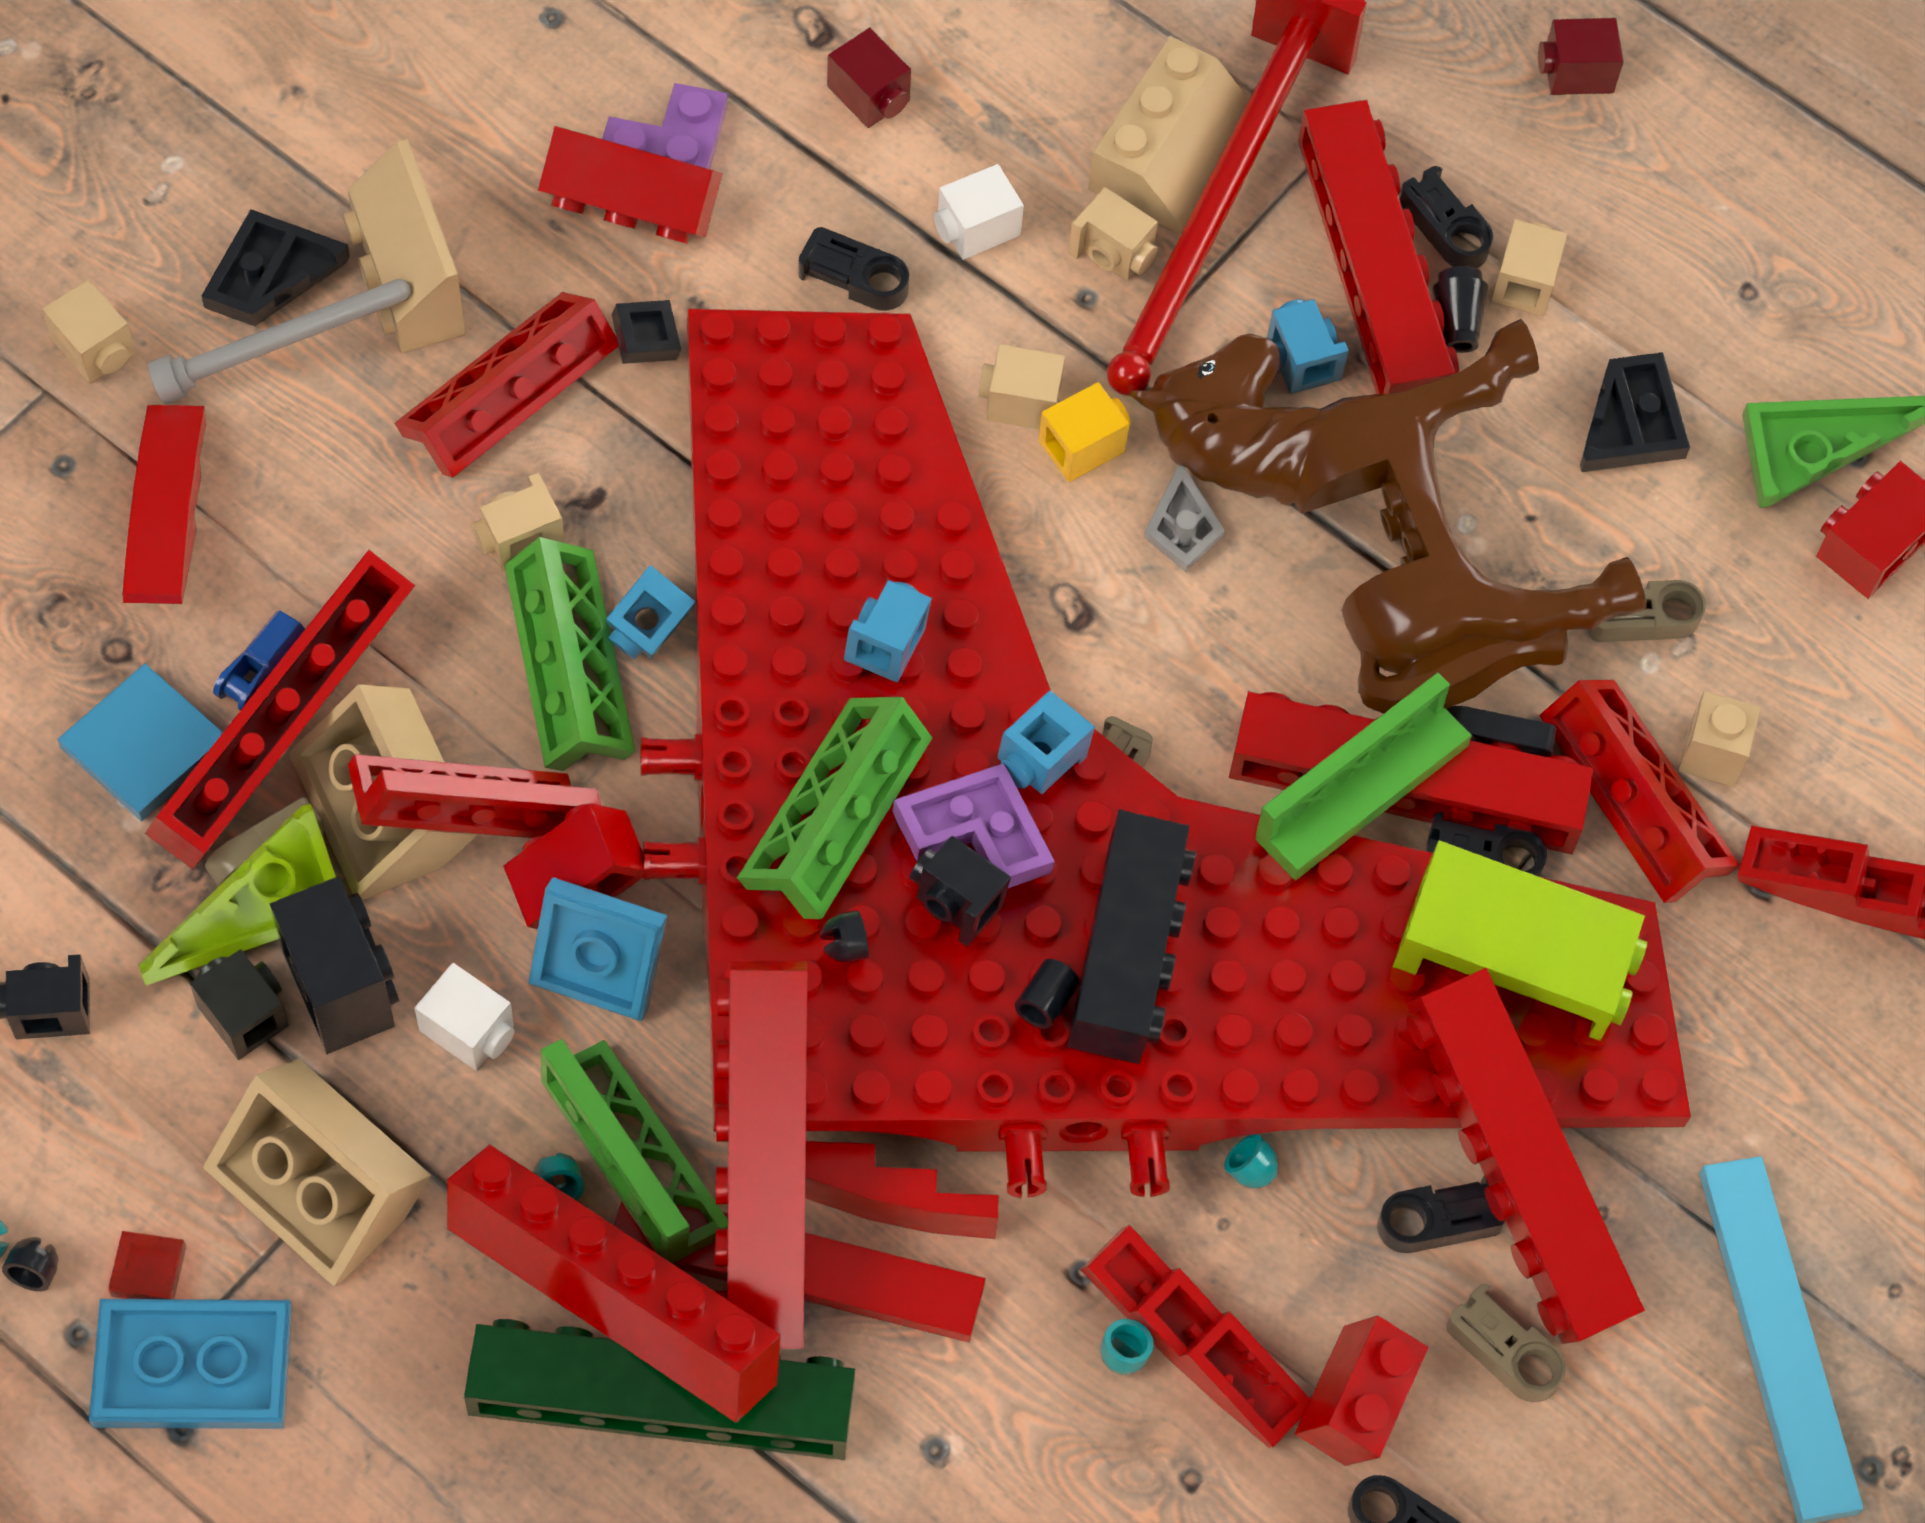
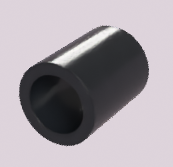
[1015,959,1080,1029]

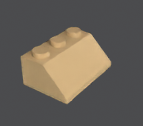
[1088,36,1249,234]
[343,139,466,353]
[288,684,478,900]
[202,1058,431,1286]

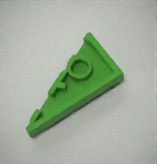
[1742,396,1925,508]

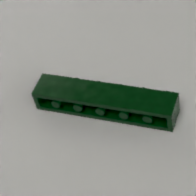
[464,1319,855,1460]

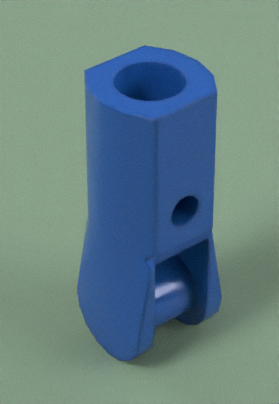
[213,610,305,710]

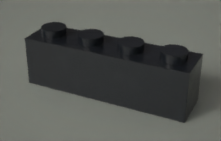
[1067,809,1196,1064]

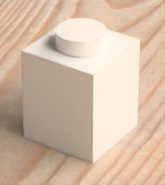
[934,164,1024,260]
[414,963,515,1071]

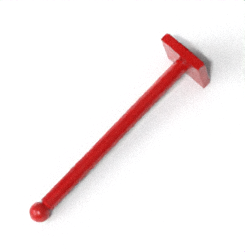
[1107,0,1367,396]

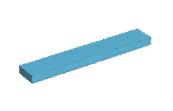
[1699,1156,1864,1523]

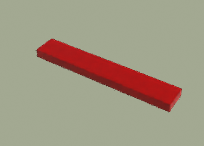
[614,1201,986,1343]

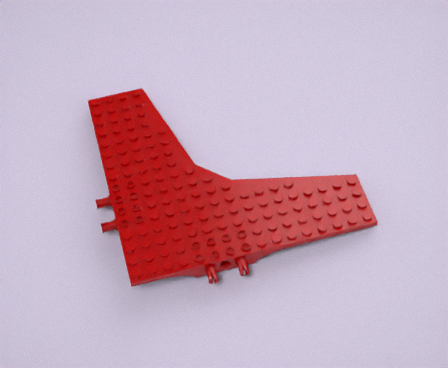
[640,309,1691,1198]

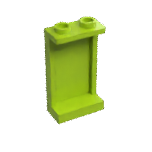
[1393,840,1647,1041]

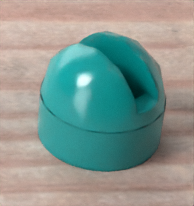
[1224,1134,1278,1189]
[534,1153,584,1201]
[1100,1319,1154,1375]

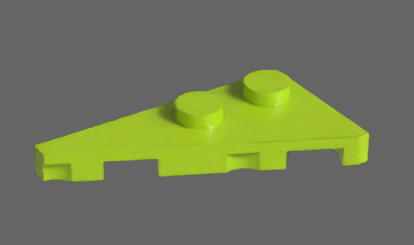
[138,803,336,986]

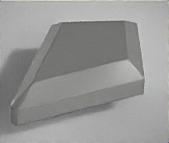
[1144,465,1225,572]

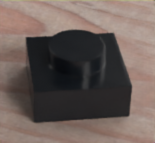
[611,300,681,364]

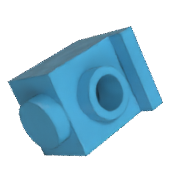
[1267,299,1349,394]
[606,565,696,660]
[844,580,932,683]
[997,690,1095,794]

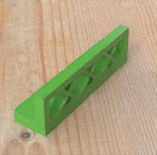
[504,537,635,771]
[1255,673,1472,881]
[737,697,932,919]
[541,1039,728,1264]

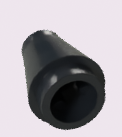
[1433,266,1488,353]

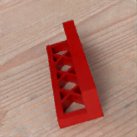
[394,292,619,478]
[1539,679,1740,903]
[347,754,601,838]

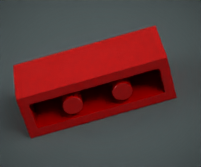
[538,126,723,244]

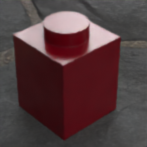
[1538,18,1624,95]
[827,27,911,128]

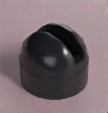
[820,910,869,962]
[2,1237,59,1292]

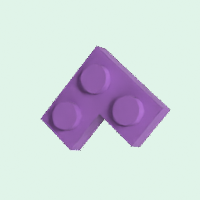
[602,83,728,169]
[892,763,1055,888]

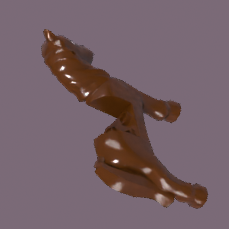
[1131,319,1646,714]

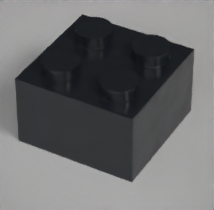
[269,876,399,1054]

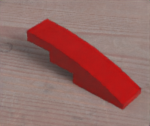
[122,405,206,604]
[1737,825,1925,939]
[805,1141,999,1239]
[1080,1225,1310,1448]

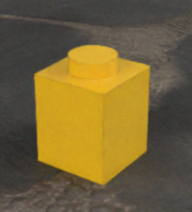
[1038,382,1131,482]

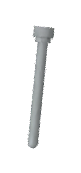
[148,279,411,405]

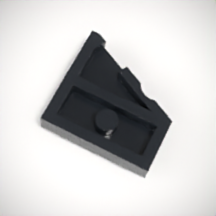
[201,209,350,326]
[1580,352,1690,472]

